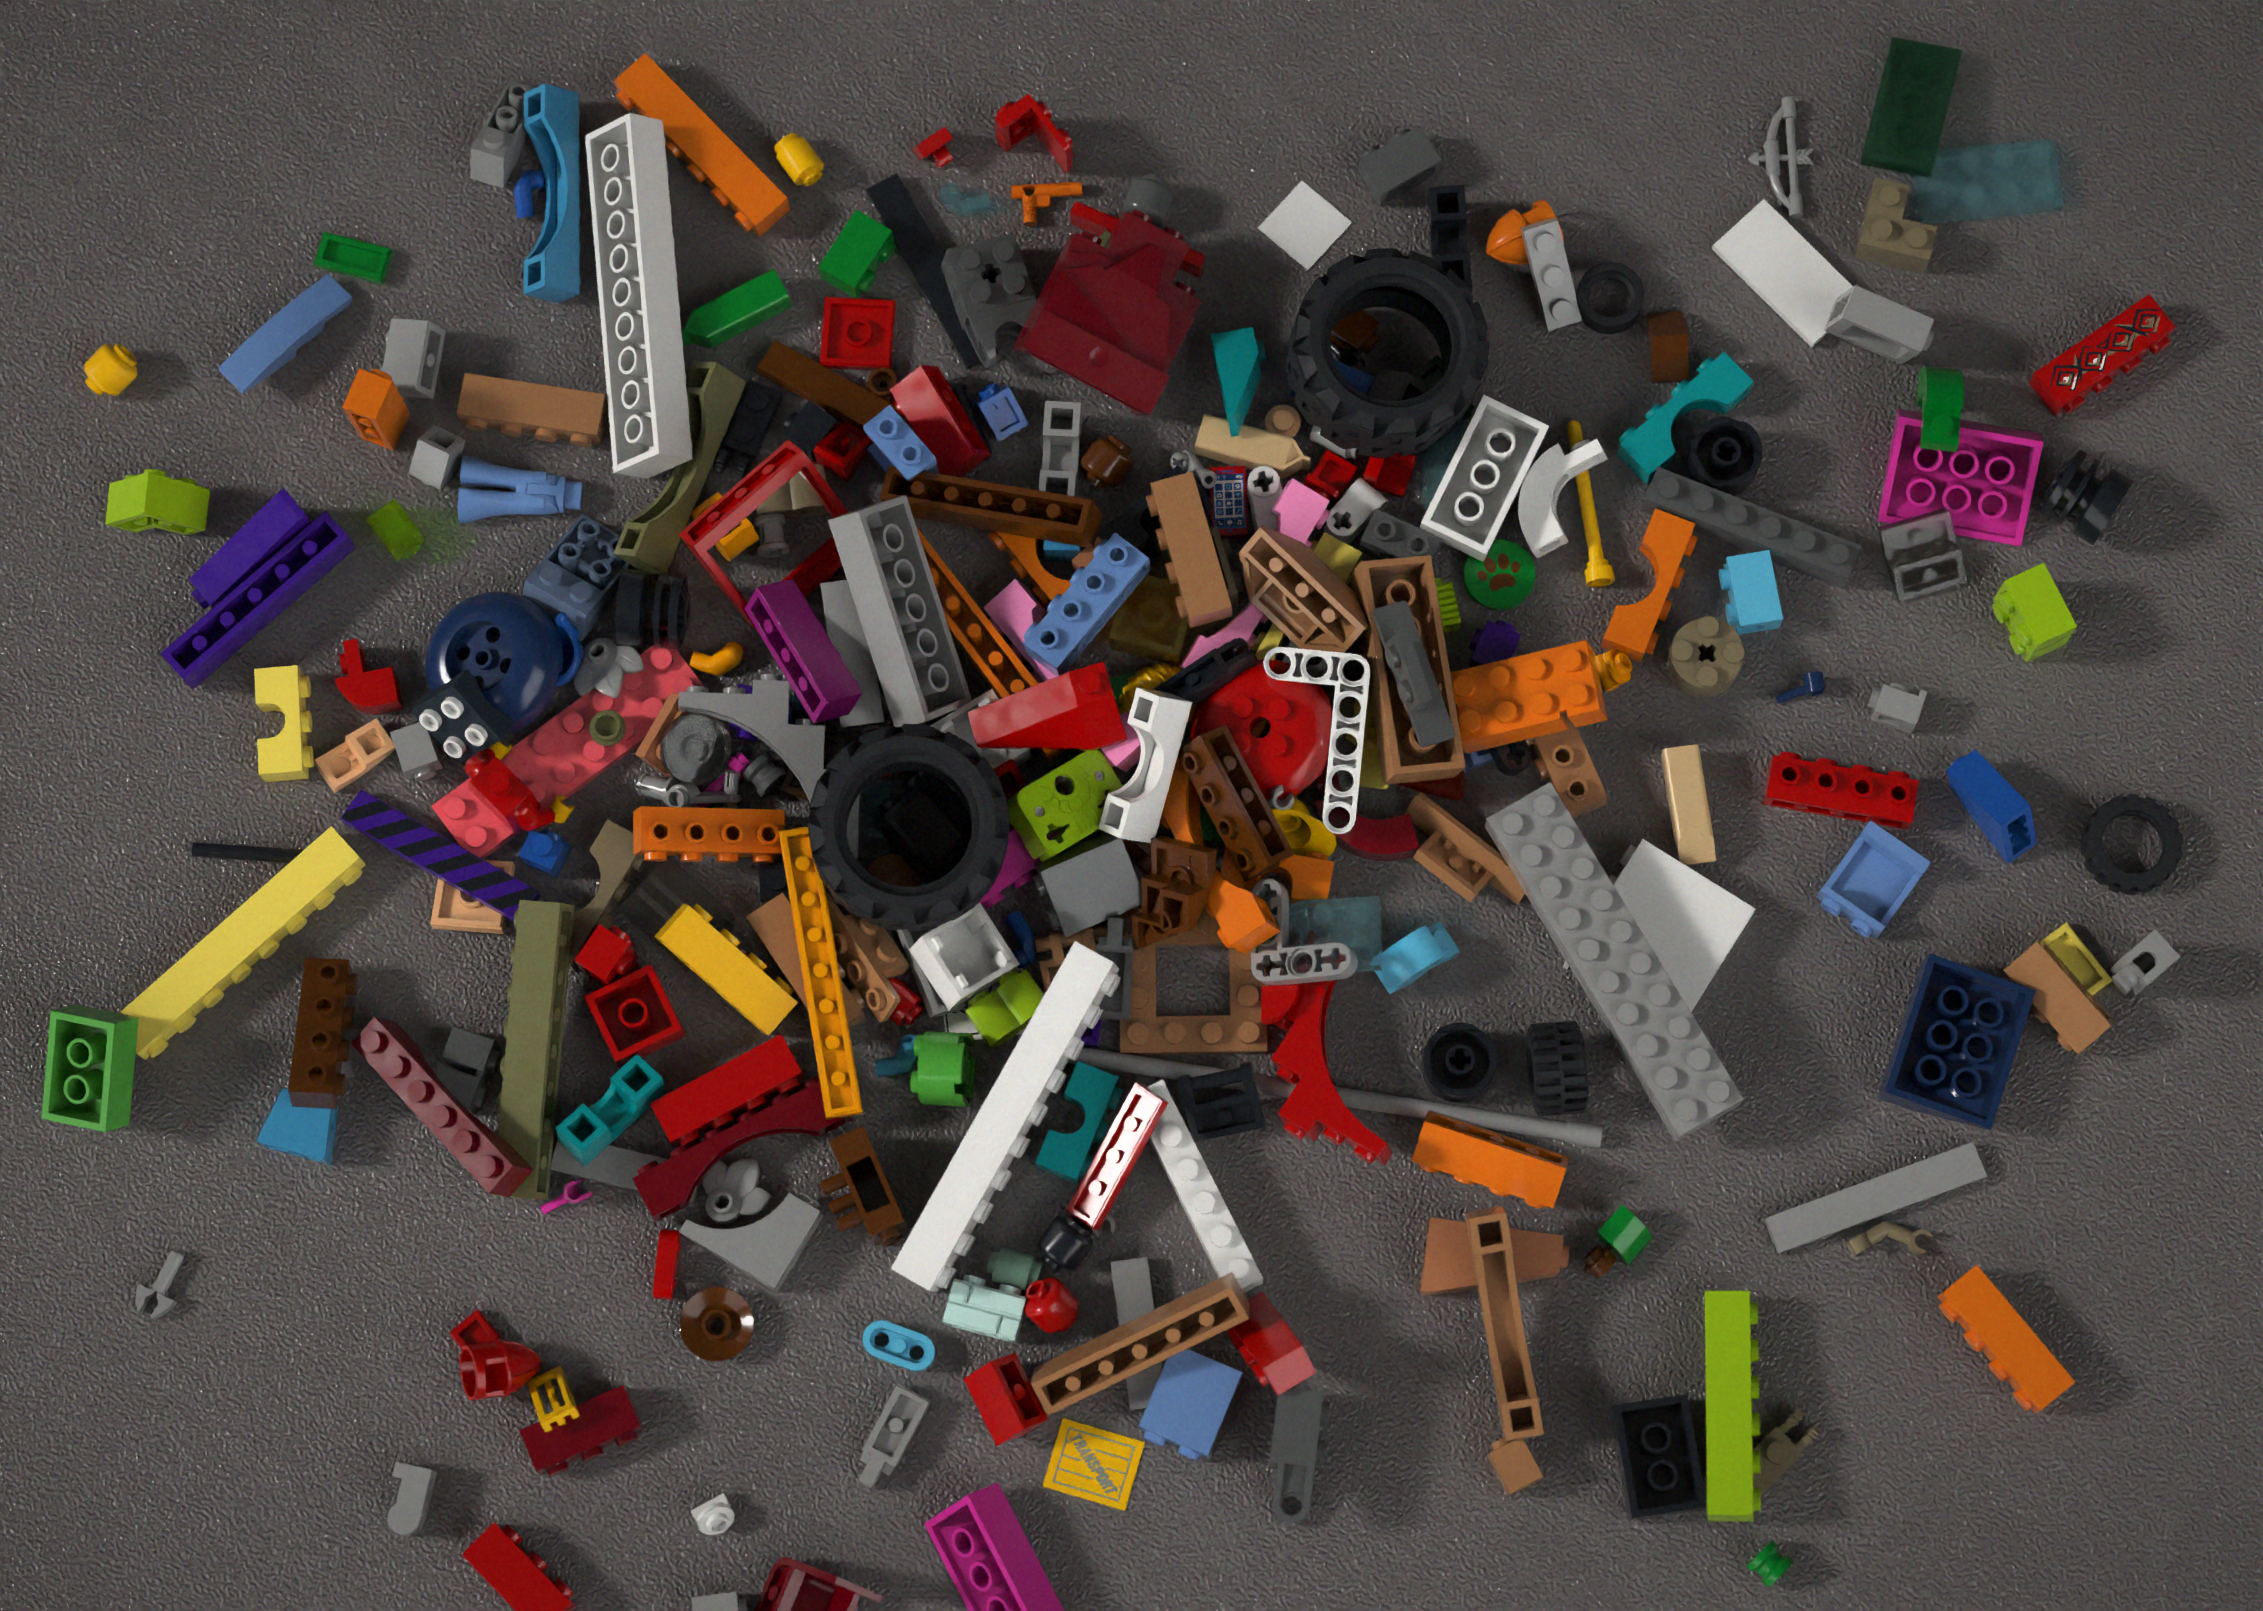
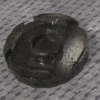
[660,713,732,786]

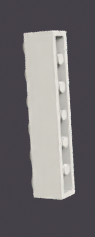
[1148,1079,1263,1293]

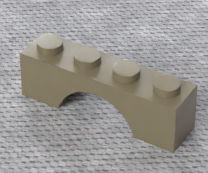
[569,819,648,972]

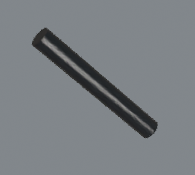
[192,842,303,863]

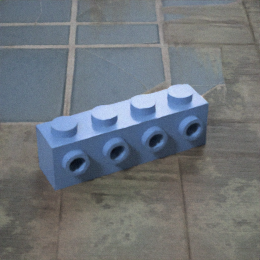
[1023,533,1152,676]

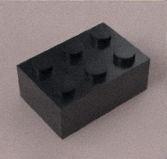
[1609,1394,1707,1522]

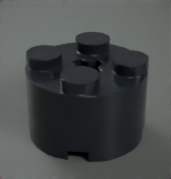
[1686,416,1763,496]
[1421,1023,1497,1103]

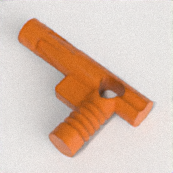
[1011,181,1082,227]

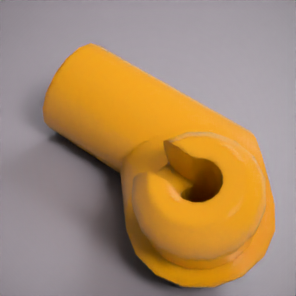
[690,642,743,676]

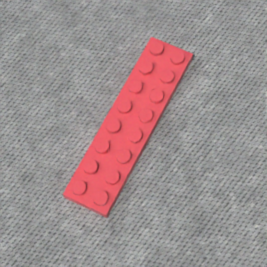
[431,636,704,859]

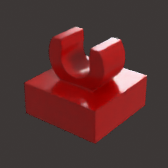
[912,127,953,168]

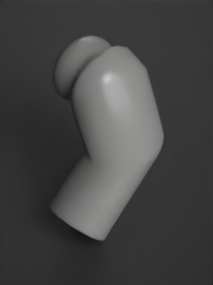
[1171,450,1217,488]

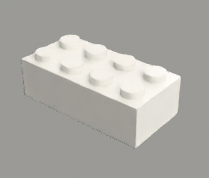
[1419,395,1549,562]

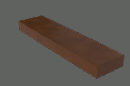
[757,340,898,431]

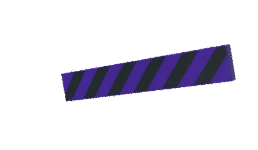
[340,790,541,922]

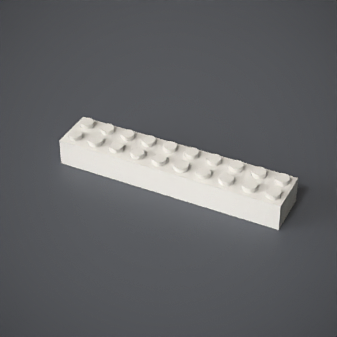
[585,113,693,479]
[891,941,1121,1293]

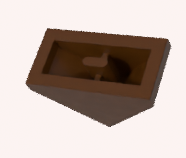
[1646,311,1689,384]

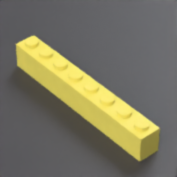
[120,826,366,1060]

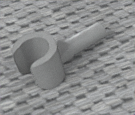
[1267,785,1294,810]

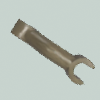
[1846,1221,1933,1257]

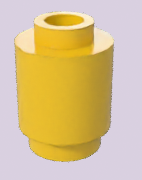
[774,132,824,186]

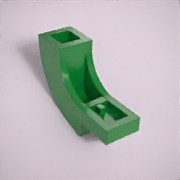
[1917,366,1964,452]

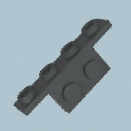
[1372,601,1455,748]

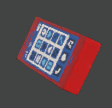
[1209,466,1248,539]

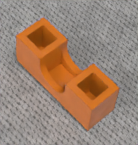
[1220,845,1334,911]

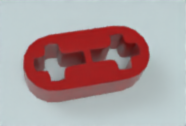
[653,1229,681,1300]

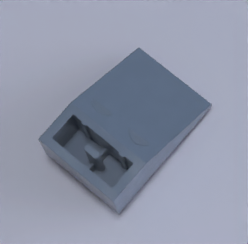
[522,514,633,642]

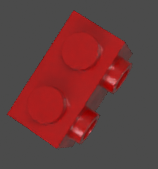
[574,924,639,987]
[964,1352,1048,1446]

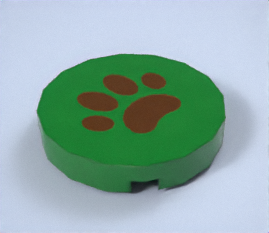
[1463,539,1535,611]

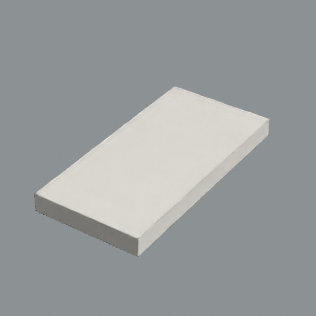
[1712,199,1853,347]

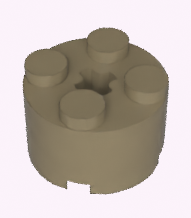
[1667,616,1745,698]

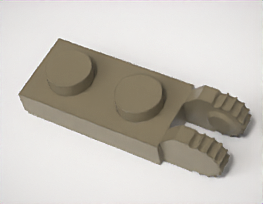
[1753,1408,1822,1496]

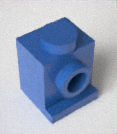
[518,829,573,878]

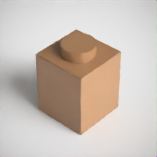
[1487,1437,1543,1496]

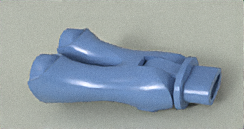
[458,455,583,524]

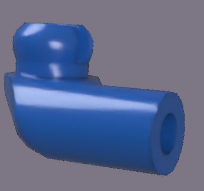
[514,169,545,218]
[1005,911,1036,968]

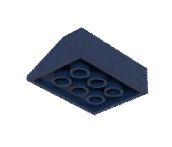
[1877,953,2036,1130]

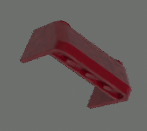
[754,1557,883,1611]

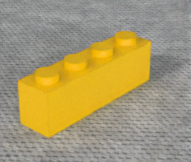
[654,903,798,1036]

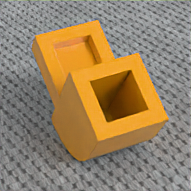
[691,492,759,562]

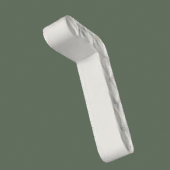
[1263,647,1370,834]

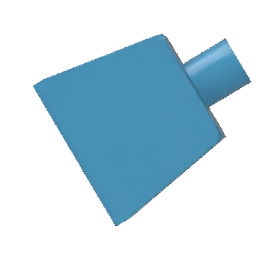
[257,1088,338,1165]

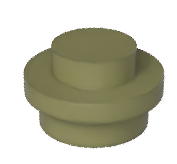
[589,710,626,747]

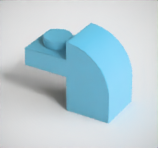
[1370,921,1460,994]

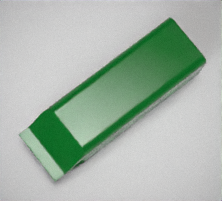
[681,268,792,349]

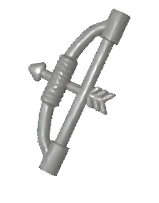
[1748,96,1814,218]

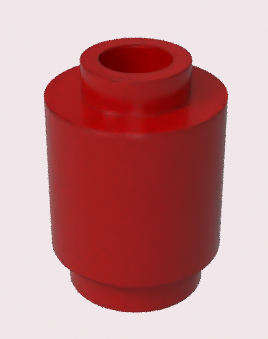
[887,977,923,1027]

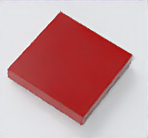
[820,297,896,371]

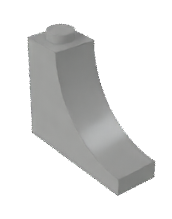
[679,1192,823,1292]

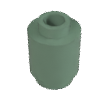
[986,1246,1044,1291]

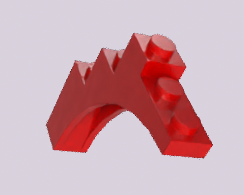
[1271,931,1393,1166]

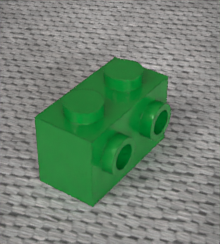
[818,209,896,298]

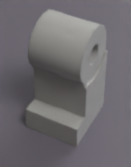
[387,1462,437,1536]

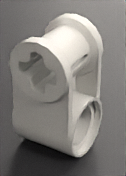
[1246,466,1283,532]
[1324,478,1388,545]

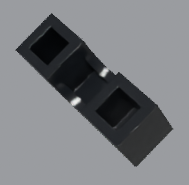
[1427,185,1472,292]
[1097,465,1213,563]

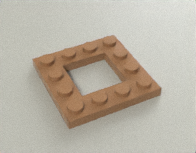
[1119,908,1267,1055]

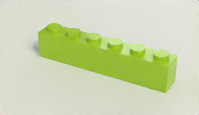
[1705,1291,1761,1522]

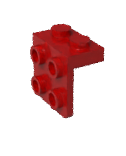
[995,94,1074,173]

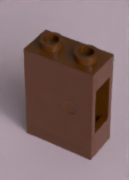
[820,1126,909,1247]

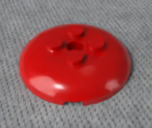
[1191,659,1336,801]

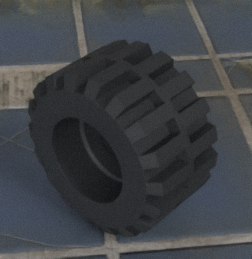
[1526,1021,1588,1117]

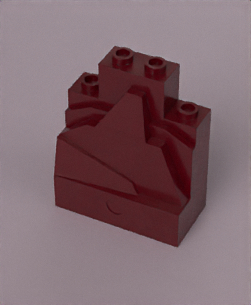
[1012,209,1202,416]

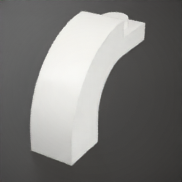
[1518,439,1608,558]

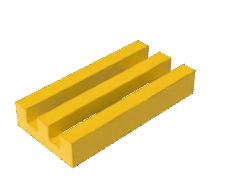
[527,1366,580,1433]

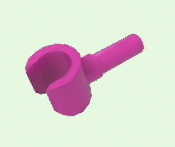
[540,1178,593,1215]

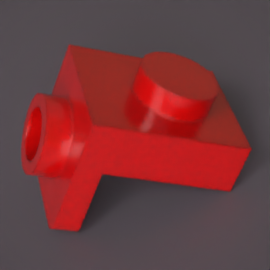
[1305,450,1358,506]

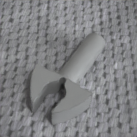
[136,1250,184,1319]

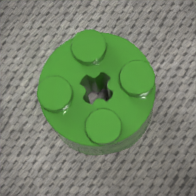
[910,1031,976,1107]

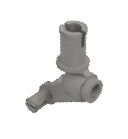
[637,770,742,809]

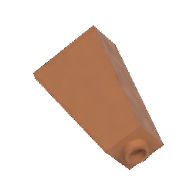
[1419,1217,1570,1296]

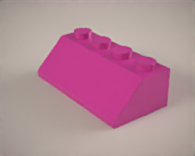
[924,1482,1064,1611]

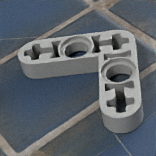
[1251,878,1358,986]

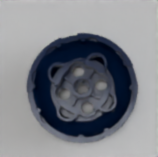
[425,591,564,734]

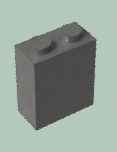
[1032,832,1142,937]

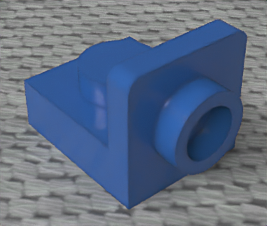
[972,383,1029,442]

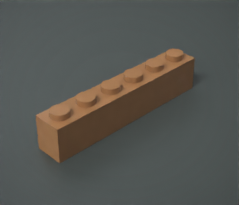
[1031,1272,1250,1416]

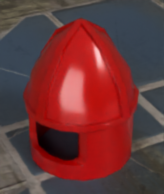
[459,1338,542,1401]

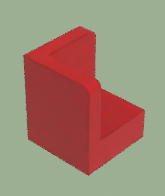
[1363,452,1416,498]

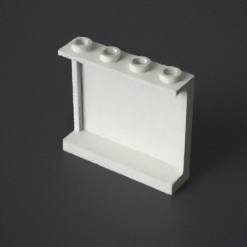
[1563,839,1756,1012]

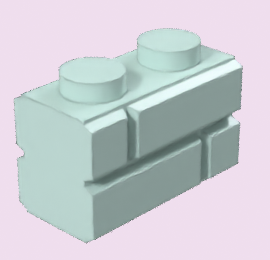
[943,1274,1027,1344]

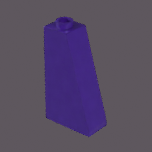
[189,488,311,610]

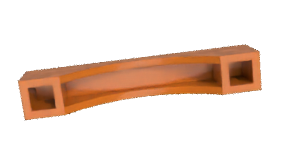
[1160,748,1281,954]

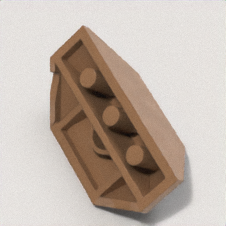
[1239,526,1368,653]

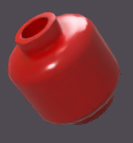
[1023,1277,1078,1333]

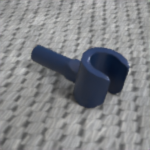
[1775,671,1824,704]

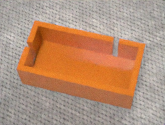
[1450,640,1608,754]

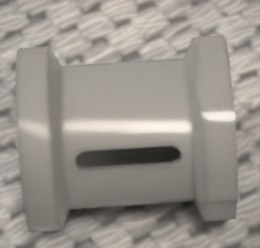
[754,513,790,558]

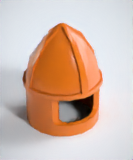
[1486,199,1564,265]

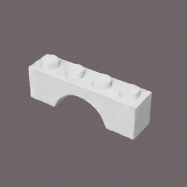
[1098,687,1192,843]

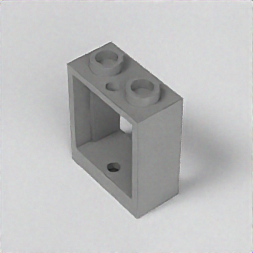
[1824,285,1934,364]

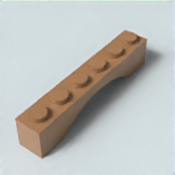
[1465,1206,1544,1441]

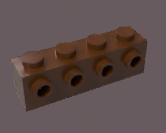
[1178,725,1295,882]
[288,957,358,1109]

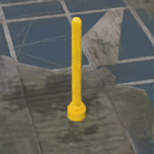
[1567,420,1615,587]

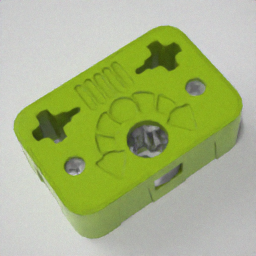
[1007,750,1123,862]

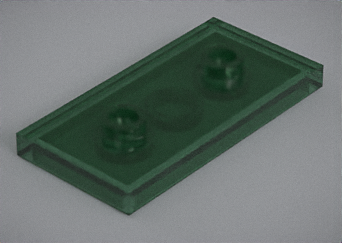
[1861,37,1962,178]

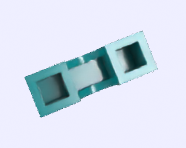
[556,1054,665,1167]
[1036,1061,1123,1185]

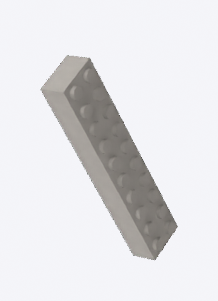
[1485,782,1744,1142]

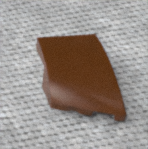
[1132,835,1217,949]

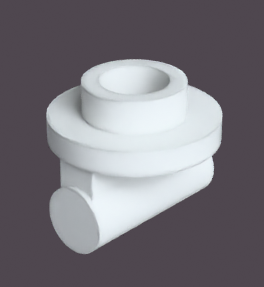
[691,1493,734,1535]

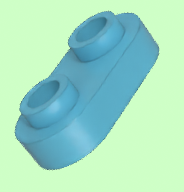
[862,1320,936,1372]

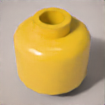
[84,343,138,396]

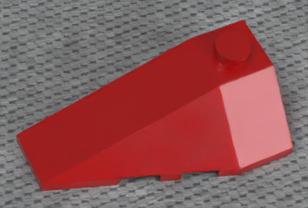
[967,662,1128,751]

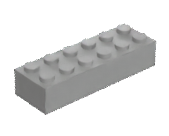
[828,495,972,727]

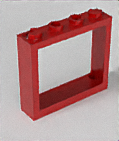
[678,440,849,633]

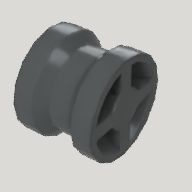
[742,752,788,798]

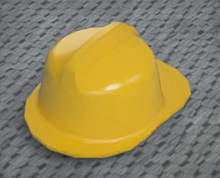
[1271,798,1337,857]

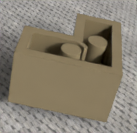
[1854,177,1937,274]

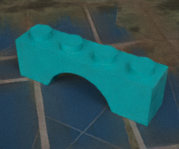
[1617,352,1754,485]

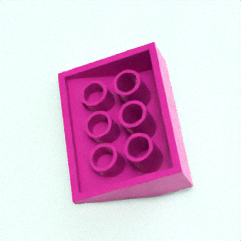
[1878,409,2044,546]

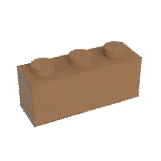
[2004,939,2116,1054]

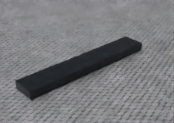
[866,173,998,370]

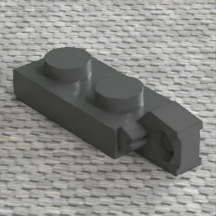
[1096,918,1134,1021]

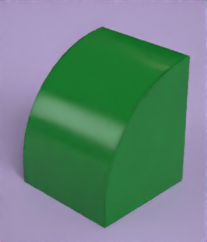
[1595,1204,1653,1266]

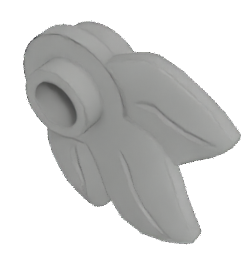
[574,638,644,698]
[702,1158,771,1224]

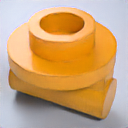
[1595,649,1632,692]

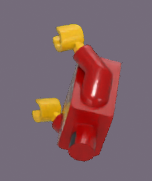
[465,741,575,836]

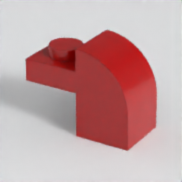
[335,638,404,715]

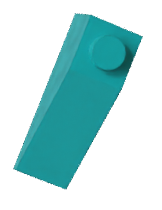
[1211,327,1266,437]

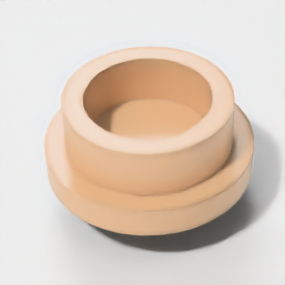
[1265,405,1301,438]

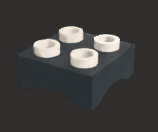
[410,669,515,765]

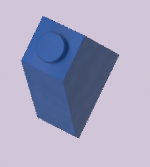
[1946,749,2038,864]

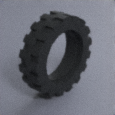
[2081,794,2183,895]

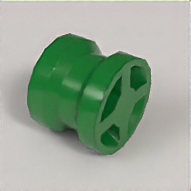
[1746,1540,1794,1588]

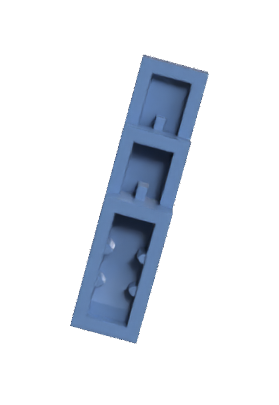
[218,274,352,394]

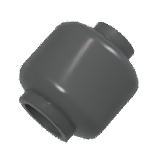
[1122,175,1174,227]

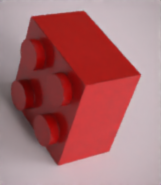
[584,964,687,1068]

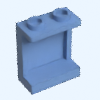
[863,405,939,481]
[1816,820,1931,939]
[1138,1349,1243,1462]

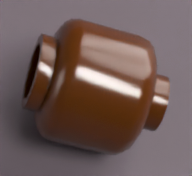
[1081,434,1134,489]

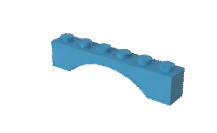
[524,83,581,303]

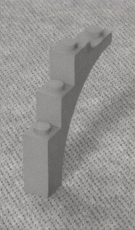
[678,674,859,859]

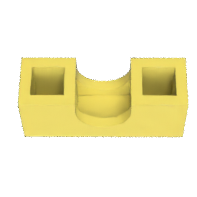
[254,665,314,782]

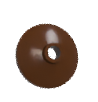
[679,1287,754,1362]

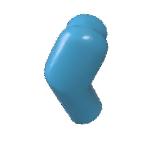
[875,1034,918,1078]

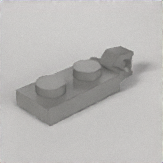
[858,1384,931,1489]

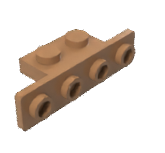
[1404,792,1526,904]
[826,890,910,1022]

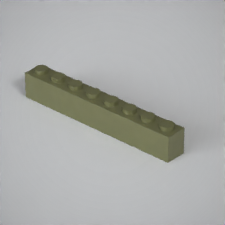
[492,900,575,1200]

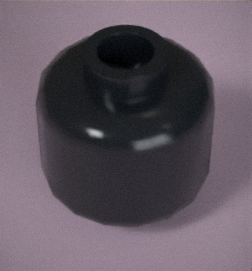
[1038,1214,1093,1272]

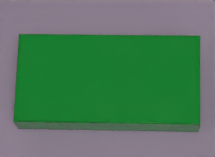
[314,232,393,285]

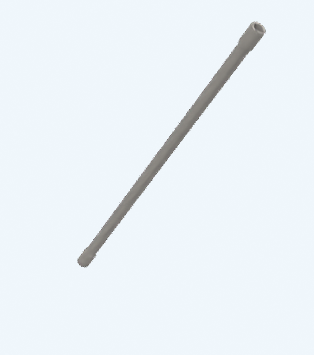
[1016,1035,1603,1148]

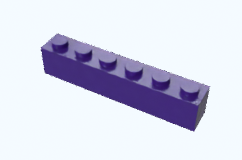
[160,511,356,690]

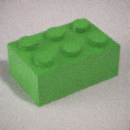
[41,1004,139,1132]

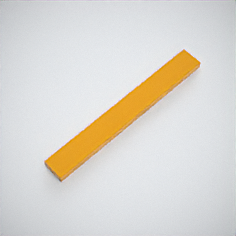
[779,826,863,1120]

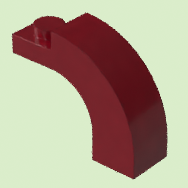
[1314,767,1420,862]

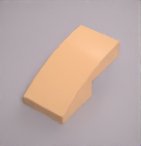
[314,718,396,793]

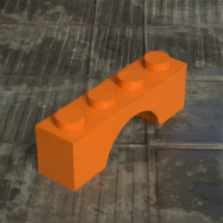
[1601,508,1698,663]
[987,531,1071,607]

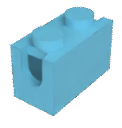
[1719,550,1783,635]

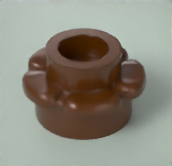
[866,368,899,401]
[1583,1245,1617,1279]

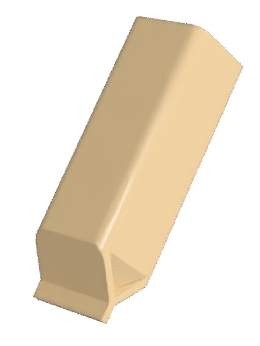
[1195,414,1311,479]
[1661,744,1716,865]

